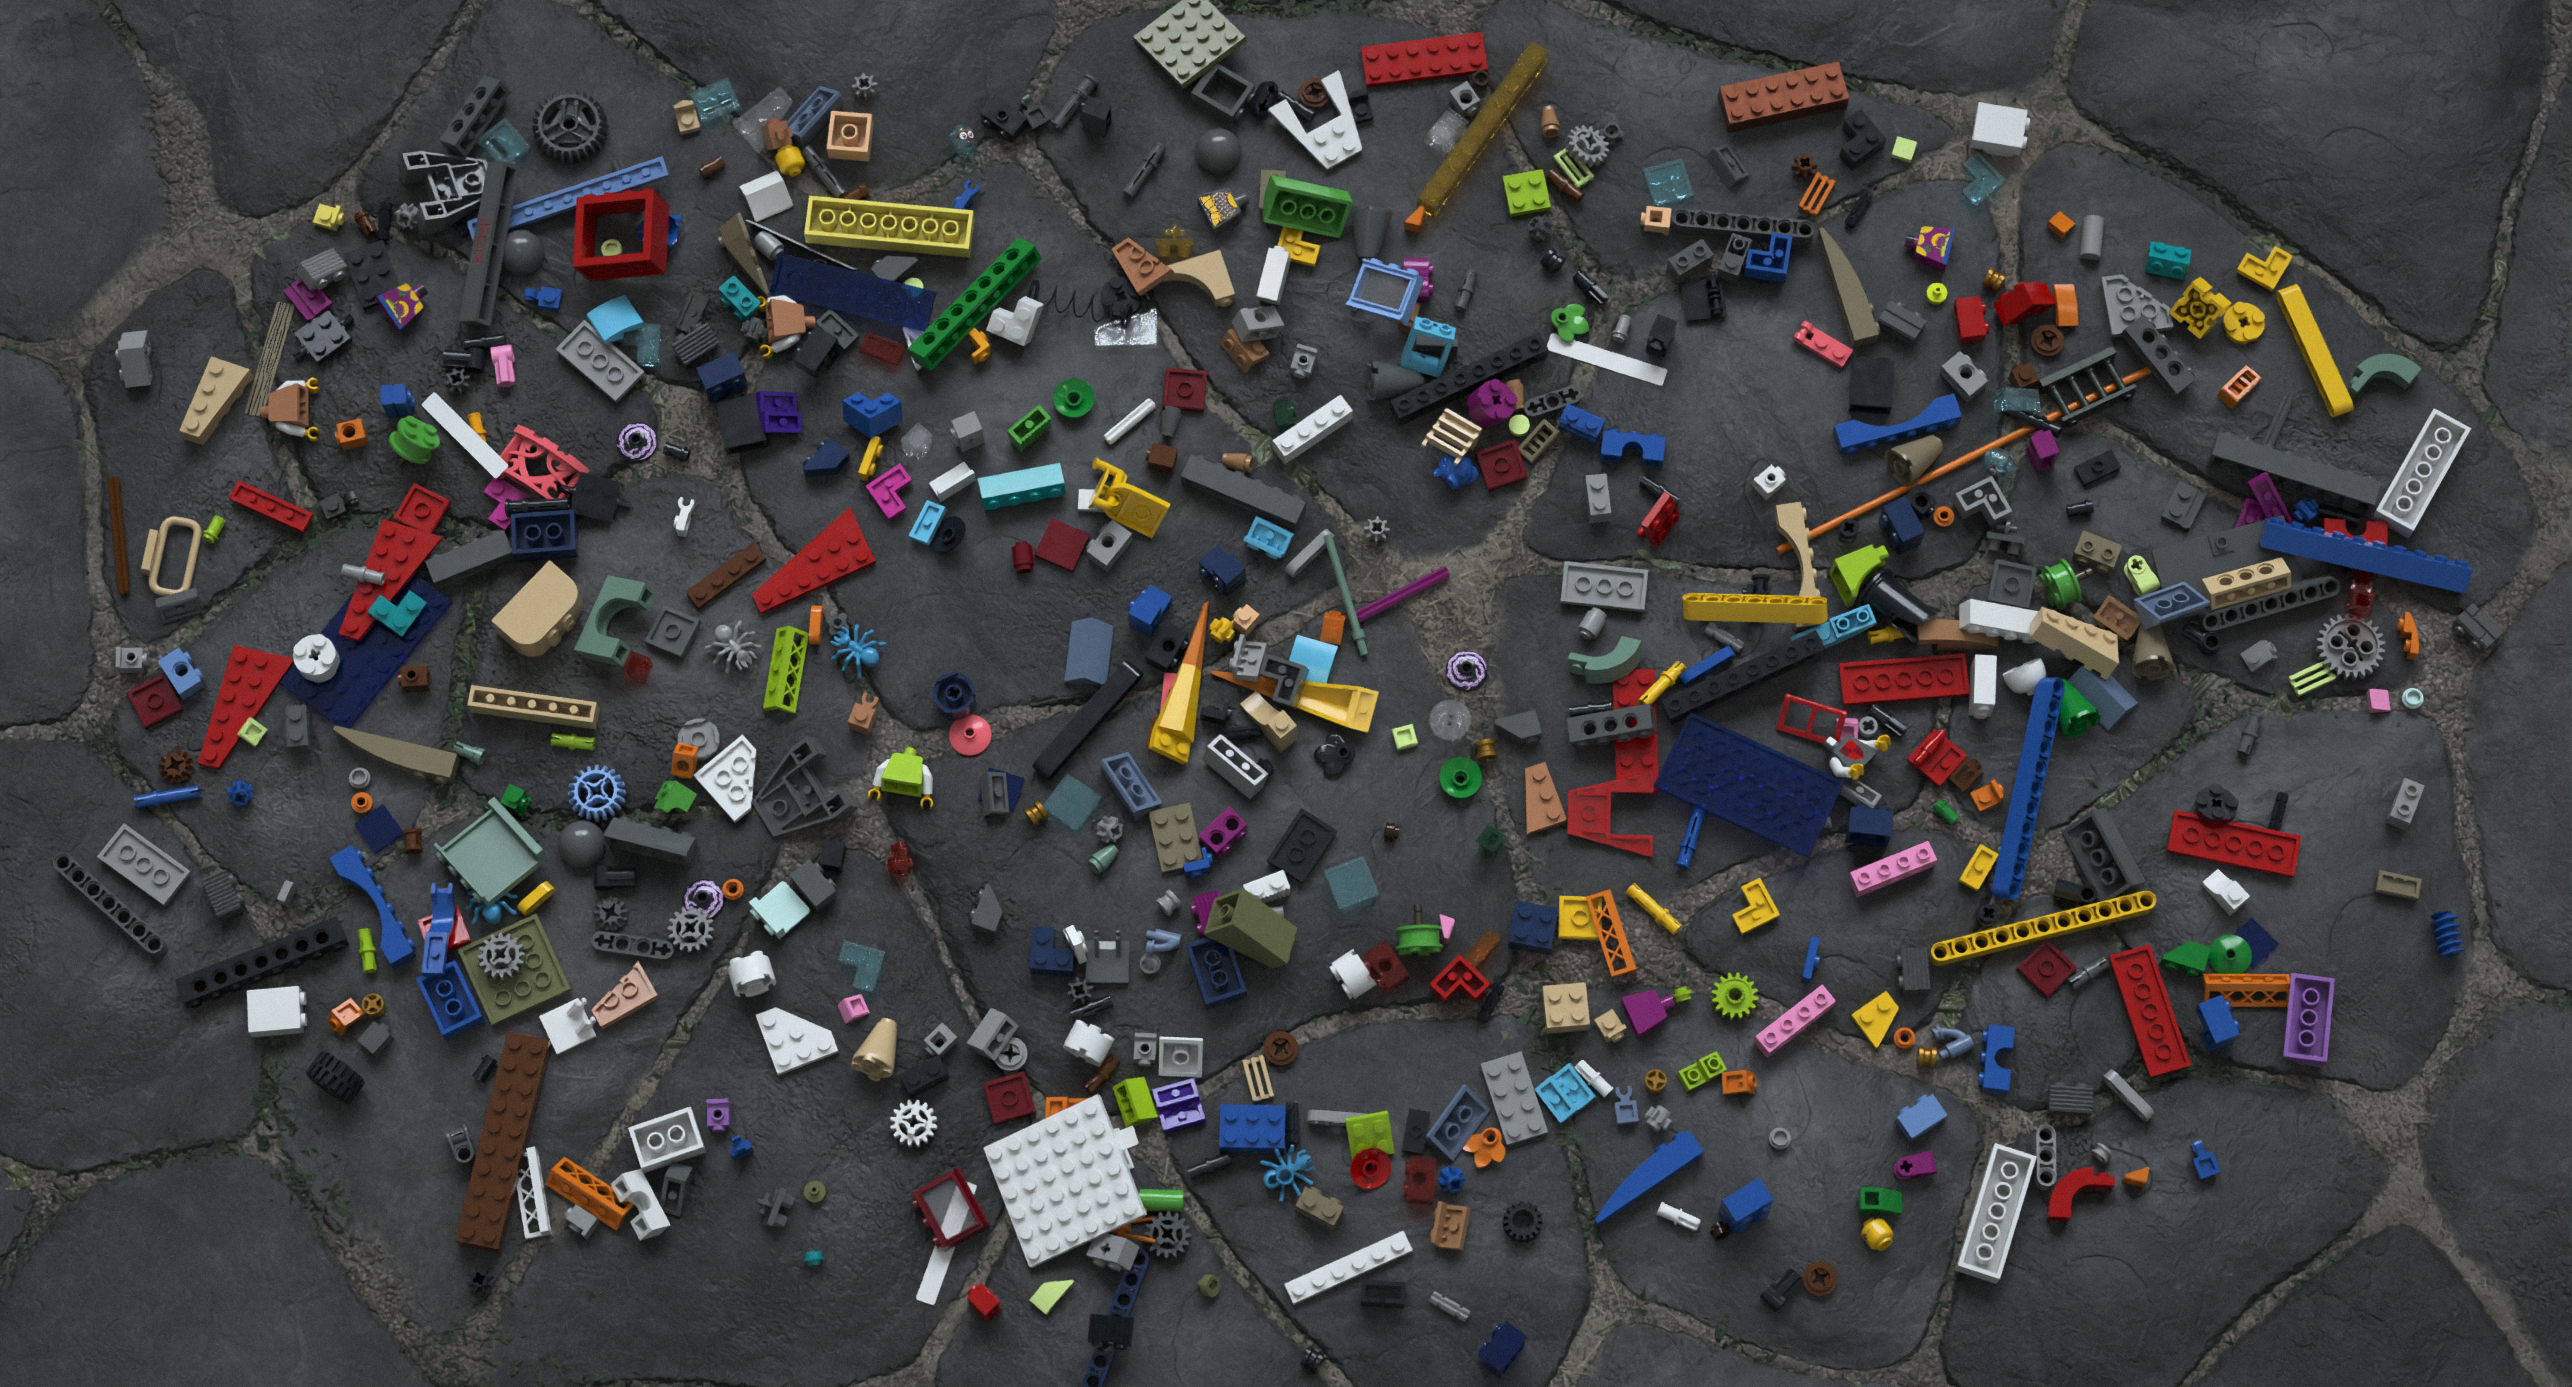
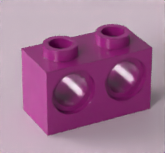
[2025,430,2060,472]
[1199,806,1247,858]

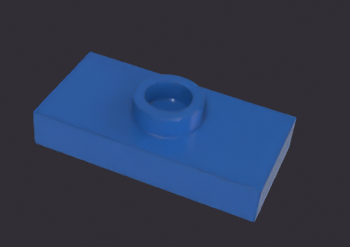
[1801,936,1820,984]

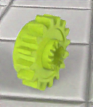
[1711,972,1758,1020]

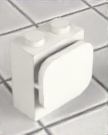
[1971,102,2030,157]

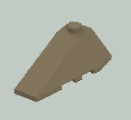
[718,212,771,300]

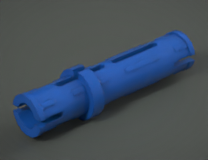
[134,785,201,809]
[1676,806,1707,869]

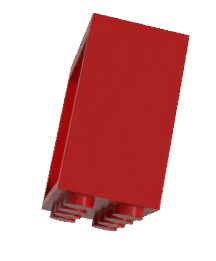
[573,188,669,282]

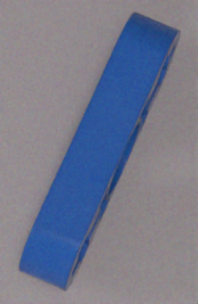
[1679,646,1736,687]

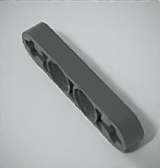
[591,931,675,962]

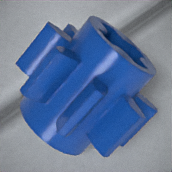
[2293,498,2319,524]
[227,779,253,807]
[1437,1165,1466,1193]

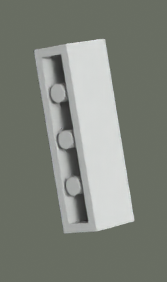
[1273,395,1353,464]
[1959,599,2039,643]

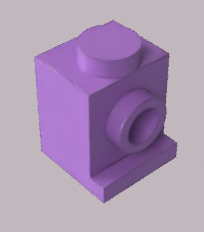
[707,1099,731,1132]

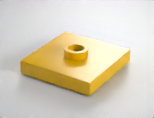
[1558,896,1602,941]

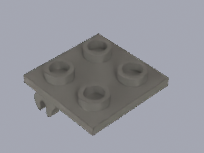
[1086,930,1130,984]

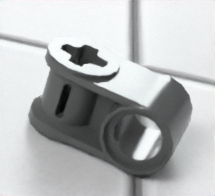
[445,1124,476,1168]

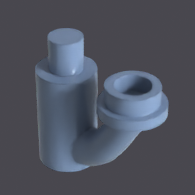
[1145,929,1182,956]
[1931,1025,1975,1060]

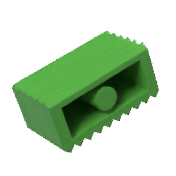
[1007,405,1052,452]

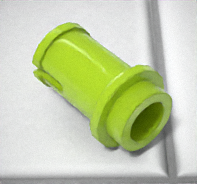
[203,515,226,543]

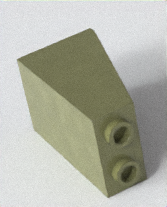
[1204,888,1297,968]

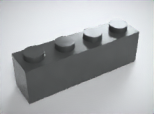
[425,530,514,589]

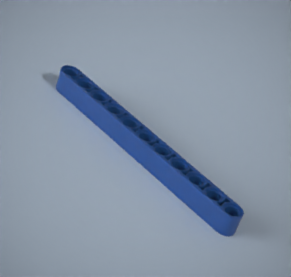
[1992,677,2065,900]

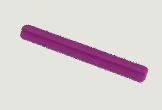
[1355,567,1450,622]

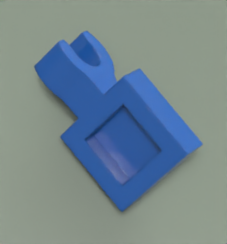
[953,180,980,210]
[524,286,563,311]
[729,1135,754,1161]
[2191,1140,2221,1180]

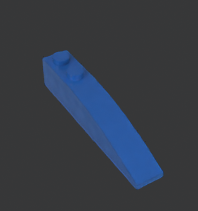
[1594,1130,1704,1228]

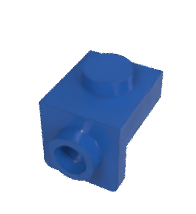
[1183,847,1213,879]

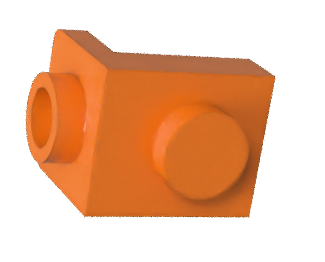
[1320,611,1346,645]

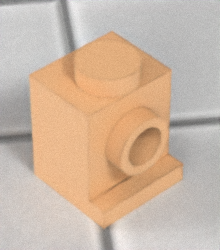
[1640,206,1671,235]
[1231,604,1260,637]

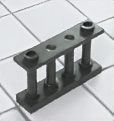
[2037,346,2137,428]

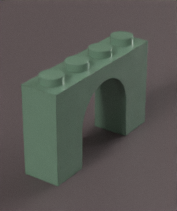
[574,575,657,667]

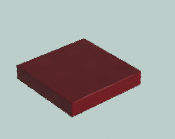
[1162,368,1208,412]
[1476,439,1528,492]
[1034,518,1090,573]
[127,673,184,730]
[2016,938,2077,999]
[983,1071,1036,1125]

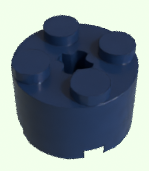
[932,672,976,720]

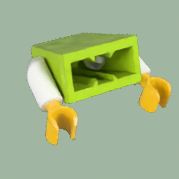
[868,747,933,809]

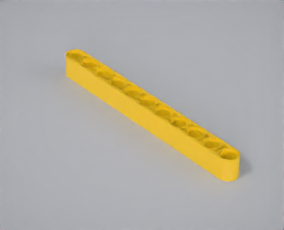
[1929,891,2156,966]

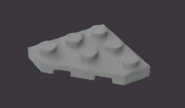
[2100,274,2174,338]

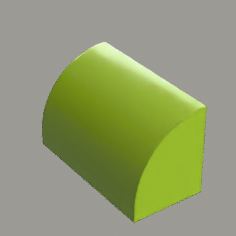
[1112,1077,1158,1127]

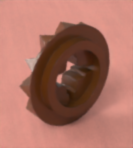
[1298,77,1330,108]
[2030,325,2064,357]
[159,749,194,783]
[1264,1031,1298,1066]
[1802,1261,1837,1296]

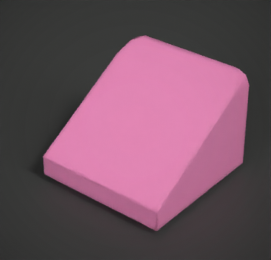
[2366,689,2391,713]
[1836,718,1859,742]
[1439,914,1455,944]
[838,994,870,1023]

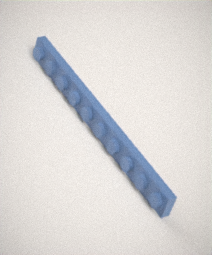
[467,156,669,240]

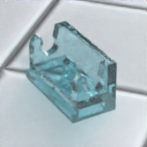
[1992,387,2041,413]

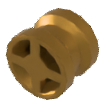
[1982,267,2006,293]
[1474,739,1498,762]
[1023,800,1049,827]
[362,993,386,1018]
[1917,1045,1937,1068]
[1644,1070,1667,1094]

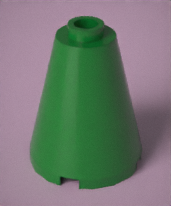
[2058,679,2101,738]

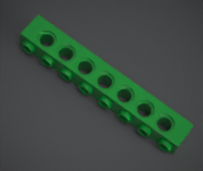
[907,237,1042,371]

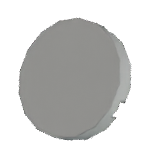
[678,718,720,761]

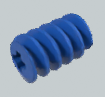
[2431,911,2465,958]

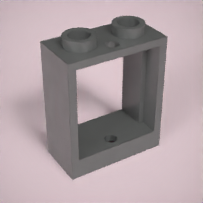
[1191,63,1255,125]

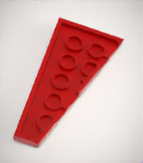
[752,507,876,615]

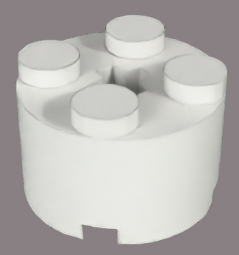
[293,634,340,683]
[1329,949,1377,999]
[728,951,776,997]
[1063,1020,1115,1066]

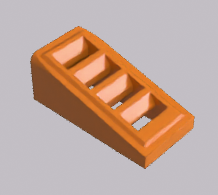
[2217,365,2262,409]

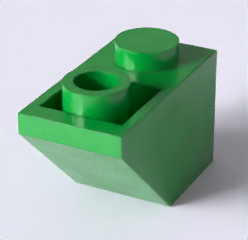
[2159,941,2211,977]
[1858,1187,1902,1215]

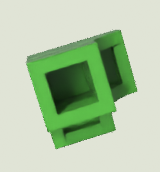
[654,781,697,813]

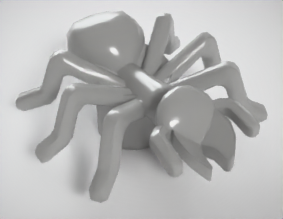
[705,620,761,673]

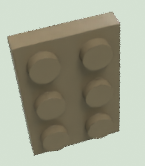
[1148,803,1203,874]

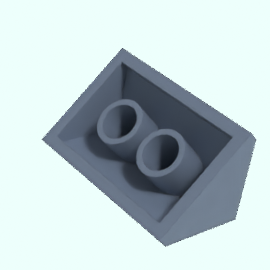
[787,86,844,149]
[2133,581,2211,630]
[1064,617,1114,687]
[2068,664,2138,731]
[1100,752,1162,821]
[1425,1084,1490,1161]

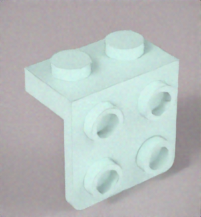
[749,882,810,939]

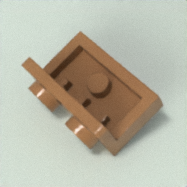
[1220,328,1270,373]
[2093,595,2141,641]
[1430,1202,1471,1251]

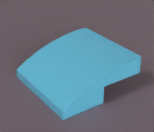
[587,295,643,344]
[1289,635,1338,683]
[1534,1063,1597,1123]

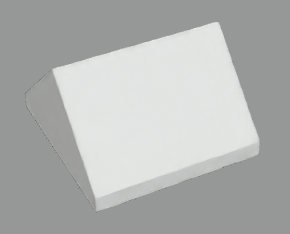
[739,171,794,222]
[1159,1037,1203,1077]

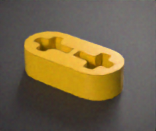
[517,881,555,916]

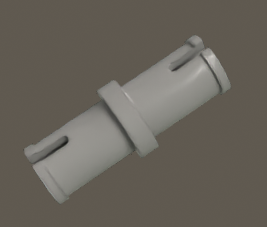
[341,563,386,586]

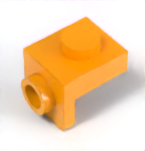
[968,327,991,364]

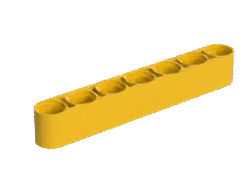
[2276,284,2354,418]
[1682,593,1828,624]

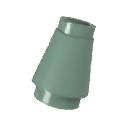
[1087,844,1119,874]

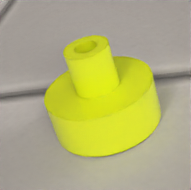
[1926,283,1947,305]

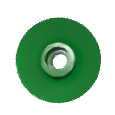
[1053,378,1095,418]
[1439,757,1482,799]
[2208,934,2252,974]

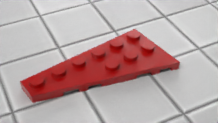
[338,519,443,642]
[198,645,294,770]

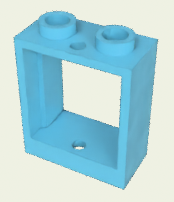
[1400,317,1456,378]

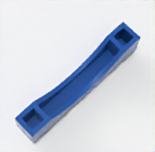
[1833,394,1962,455]
[329,845,416,969]

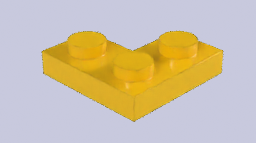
[1277,226,1320,267]
[2236,246,2293,292]
[1732,878,1780,935]

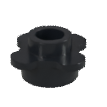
[1256,758,1274,781]

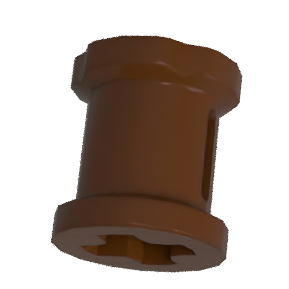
[403,828,423,854]

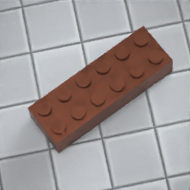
[1718,62,1849,133]

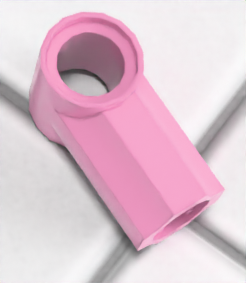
[491,344,515,388]

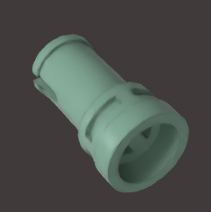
[453,741,487,766]

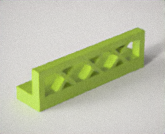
[763,626,809,714]

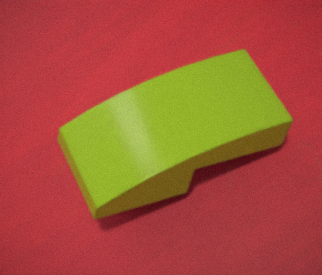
[1677,1051,1727,1092]

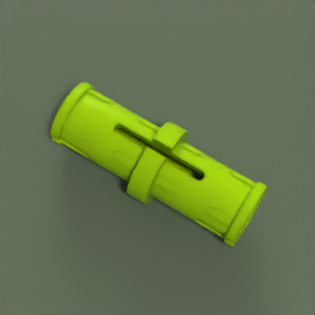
[551,733,595,751]
[357,928,377,973]

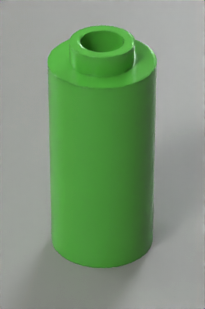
[1139,1189,1184,1212]

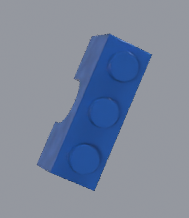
[1600,429,1666,468]
[1978,1024,2015,1095]

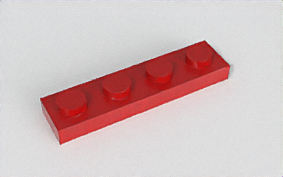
[229,480,314,534]

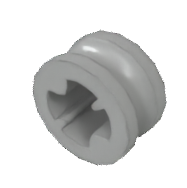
[1858,716,1878,738]
[2091,1143,2113,1164]

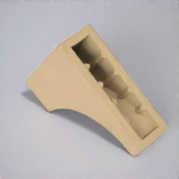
[1163,250,1235,307]
[1240,691,1297,753]

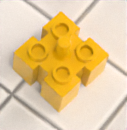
[2168,277,2232,339]

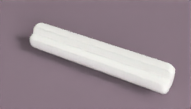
[1104,398,1156,445]

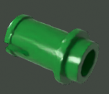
[1932,799,1960,826]

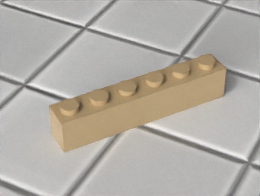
[467,685,600,730]

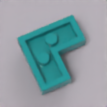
[367,590,427,637]

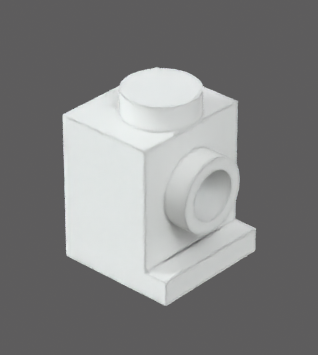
[1752,465,1786,500]

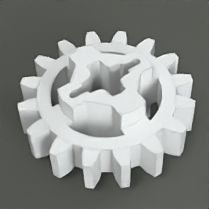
[890,1100,937,1147]

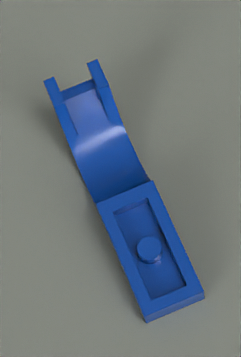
[421,883,455,976]

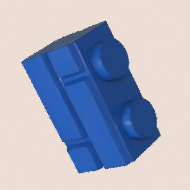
[380,384,416,419]
[1558,403,1605,445]

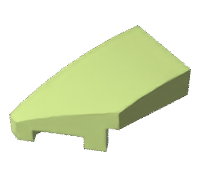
[1030,1280,1075,1314]

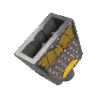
[1197,188,1249,236]

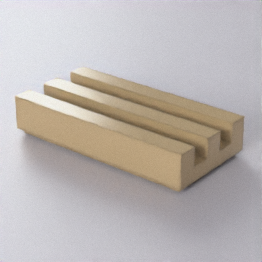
[1242,1055,1274,1103]

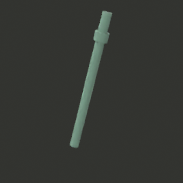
[1324,534,1368,656]

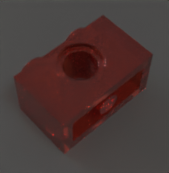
[1363,940,1410,993]
[1403,1156,1437,1205]

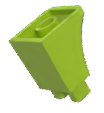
[1829,544,1889,608]

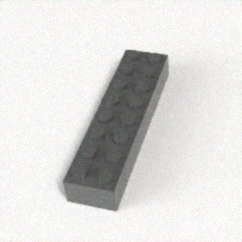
[2206,432,2381,518]

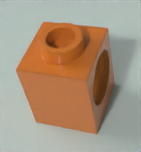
[334,418,368,450]
[671,743,699,778]

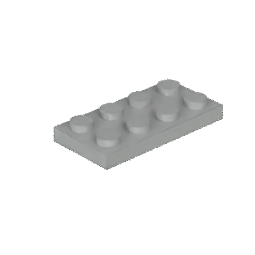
[556,320,645,404]
[1560,561,1648,612]
[97,824,192,906]
[1480,1051,1548,1146]

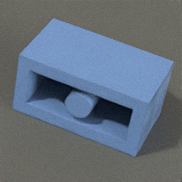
[1895,1094,1948,1143]

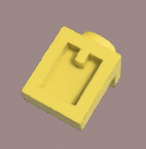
[313,204,345,231]

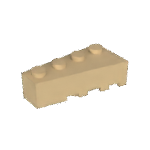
[179,357,254,445]
[2030,607,2119,680]

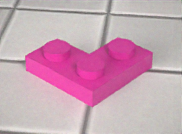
[866,464,912,521]
[483,477,531,532]

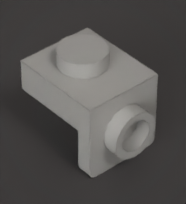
[2241,640,2278,672]

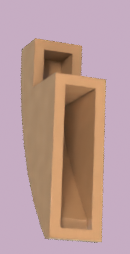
[1916,619,1999,651]

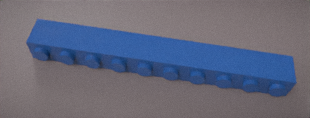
[2259,517,2473,594]

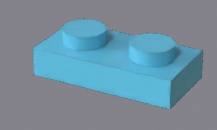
[909,500,947,546]

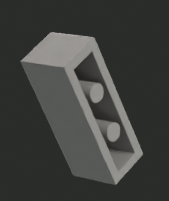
[1202,734,1268,799]

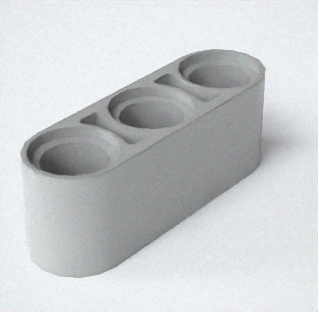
[2033,1124,2057,1191]

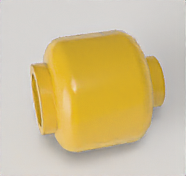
[775,145,805,177]
[1861,1218,1894,1251]

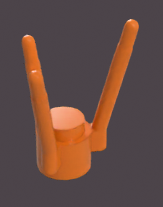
[1112,1208,1164,1243]

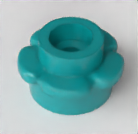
[803,1250,824,1265]

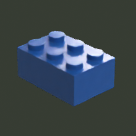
[416,960,485,1041]
[1219,1104,1285,1154]
[1718,1178,1774,1235]

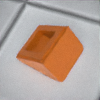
[1404,206,1425,233]
[2046,211,2076,239]
[2122,1167,2149,1187]

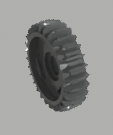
[532,89,608,164]

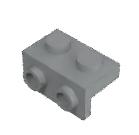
[1229,634,1268,682]

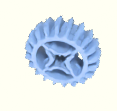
[568,765,626,822]

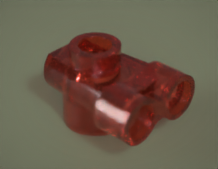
[887,841,913,876]

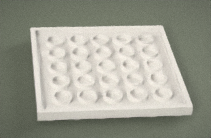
[984,1094,1147,1268]

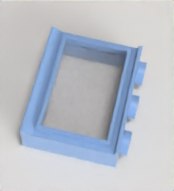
[1346,258,1424,326]

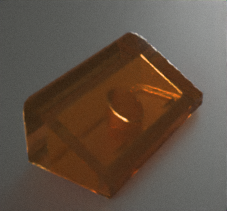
[1464,930,1500,969]

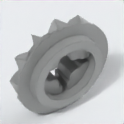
[995,1037,1028,1071]

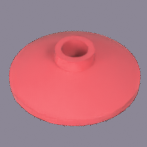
[949,714,992,756]

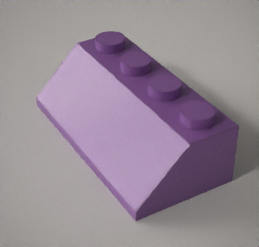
[2283,973,2335,1068]

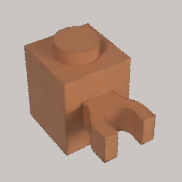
[761,118,793,150]
[848,693,879,735]

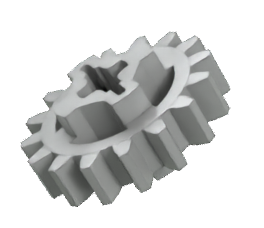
[1565,125,1609,167]
[667,906,715,953]
[478,932,526,980]

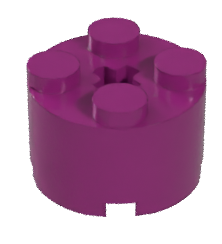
[1467,379,1517,428]

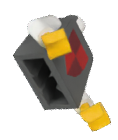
[1823,735,1891,786]

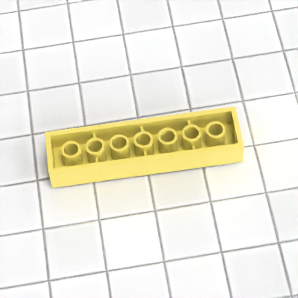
[804,196,975,258]

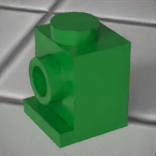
[500,784,532,818]

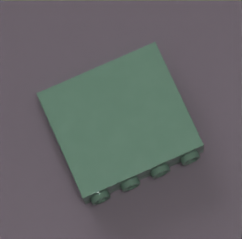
[434,797,549,907]

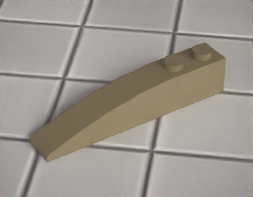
[1817,227,1880,348]
[333,725,460,784]

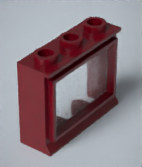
[911,1167,990,1252]

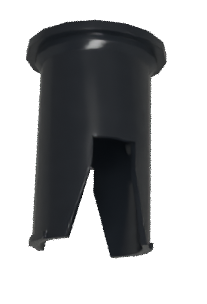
[1858,569,1937,644]

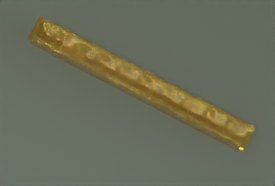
[1417,41,1549,217]

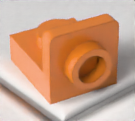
[1969,779,2005,813]
[328,998,365,1036]
[1722,1070,1757,1095]

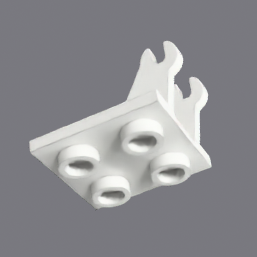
[539,998,596,1055]

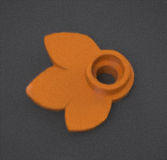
[1463,1127,1505,1168]

